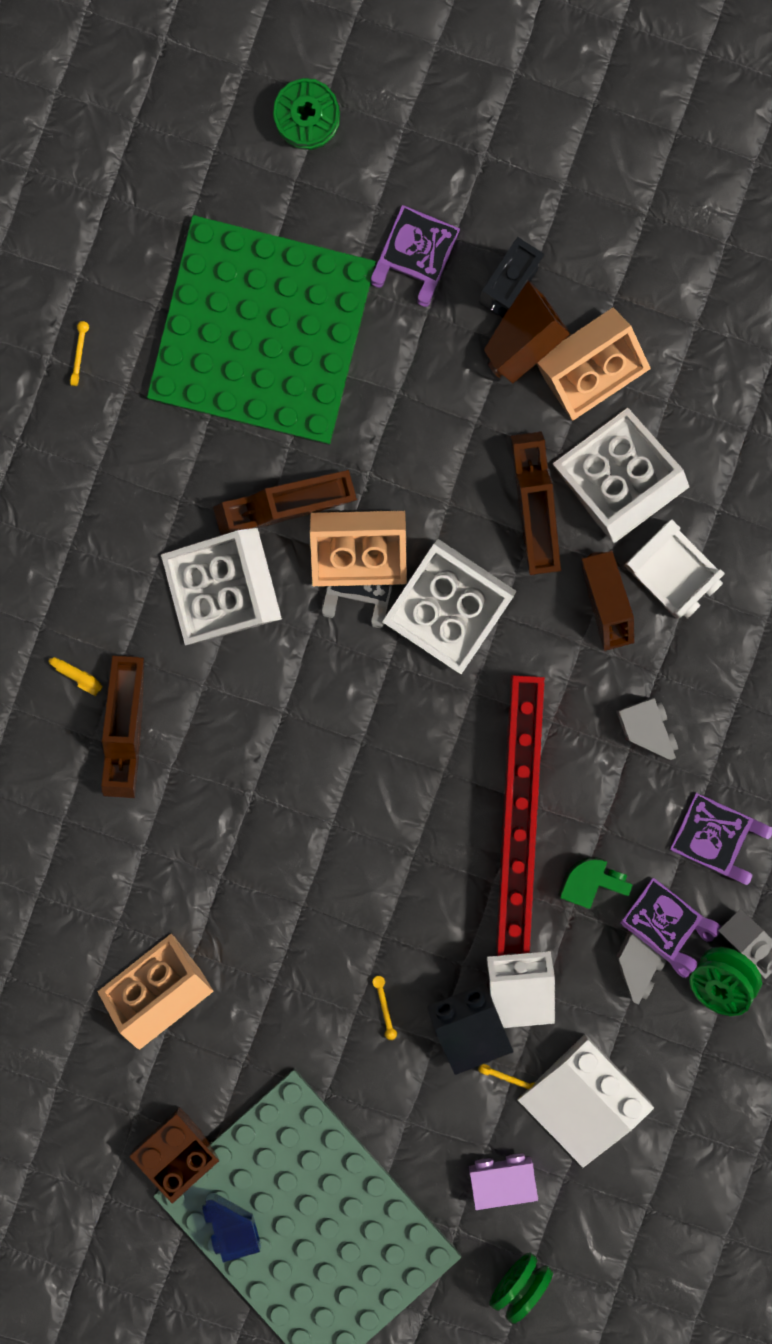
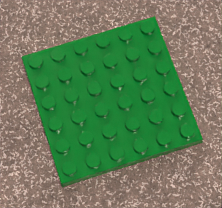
[147,215,376,445]

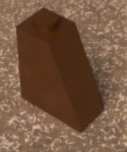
[484,281,570,383]
[582,551,634,651]

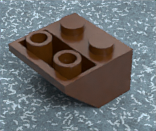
[129,1107,219,1203]

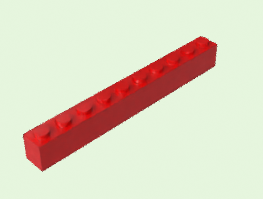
[495,675,545,956]

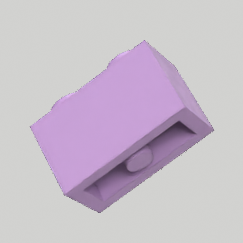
[469,1154,538,1210]

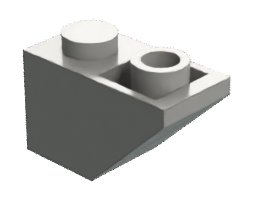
[616,698,678,760]
[718,909,772,979]
[616,930,667,1005]

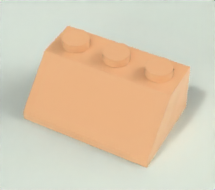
[536,307,651,421]
[310,511,407,586]
[97,934,214,1050]

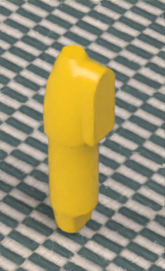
[49,657,103,696]

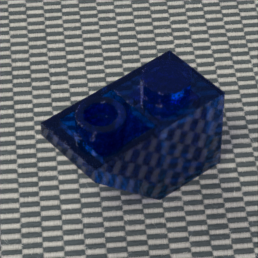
[202,1192,261,1262]

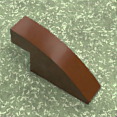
[511,431,561,575]
[213,470,357,535]
[101,656,144,798]

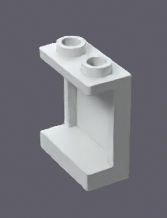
[624,519,725,619]
[487,951,555,1028]

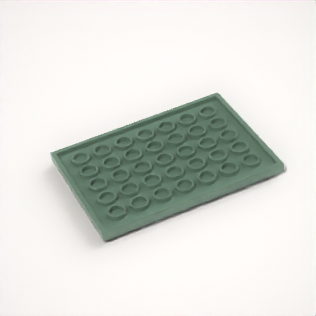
[153,1068,462,1344]

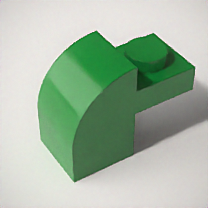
[558,857,633,909]

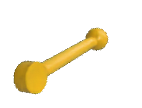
[70,321,89,386]
[372,975,397,1040]
[478,1064,535,1089]

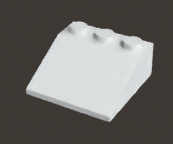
[553,408,689,543]
[161,528,282,645]
[383,539,516,674]
[517,1034,654,1168]

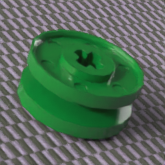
[273,78,340,150]
[689,947,762,1016]
[489,1252,553,1324]

